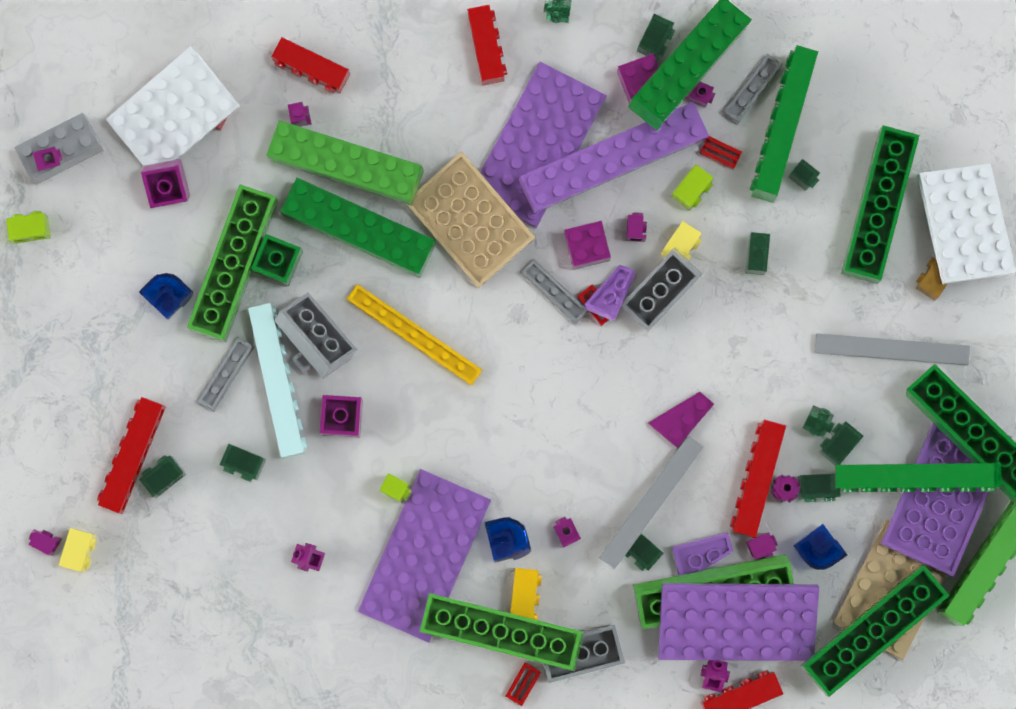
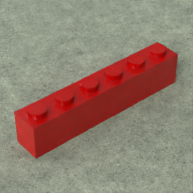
[97,397,166,514]
[730,419,786,538]

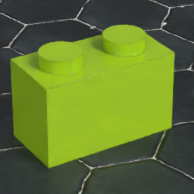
[671,164,714,210]
[6,211,51,244]
[379,473,412,503]

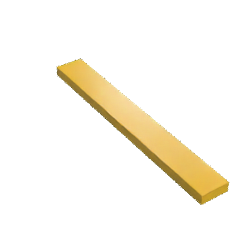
[347,284,483,386]

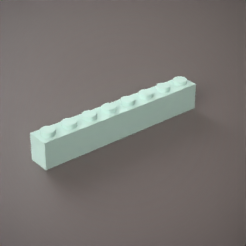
[248,303,308,459]

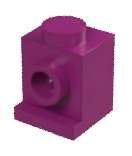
[685,82,716,108]
[288,102,312,127]
[32,146,63,171]
[626,212,647,242]
[553,517,581,548]
[28,529,62,556]

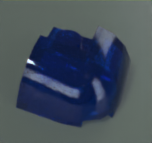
[139,273,193,320]
[484,517,531,563]
[793,524,847,570]

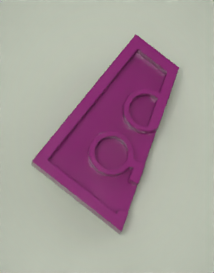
[648,392,714,448]

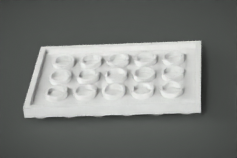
[106,46,240,166]
[917,164,1016,284]

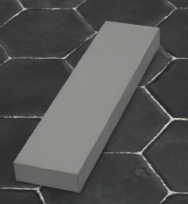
[723,54,783,125]
[520,259,589,325]
[197,336,254,412]

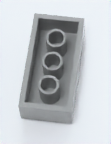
[14,113,104,185]
[621,248,703,331]
[274,292,358,379]
[544,625,625,683]

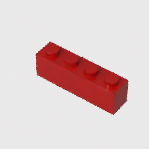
[467,5,507,86]
[271,37,350,94]
[701,670,784,709]

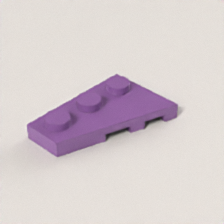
[585,265,636,321]
[671,532,733,575]

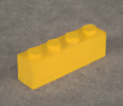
[510,568,542,620]

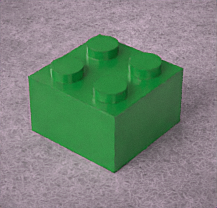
[251,234,303,286]

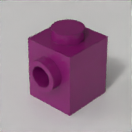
[746,532,778,560]

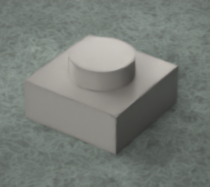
[292,352,313,374]

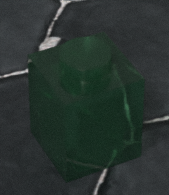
[788,159,820,191]

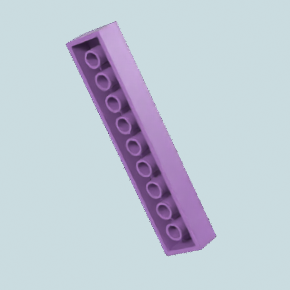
[518,101,709,214]

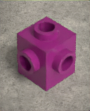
[771,474,800,503]
[291,543,325,572]
[700,660,730,692]

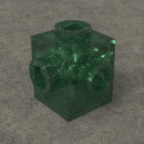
[543,0,572,23]
[802,405,835,438]

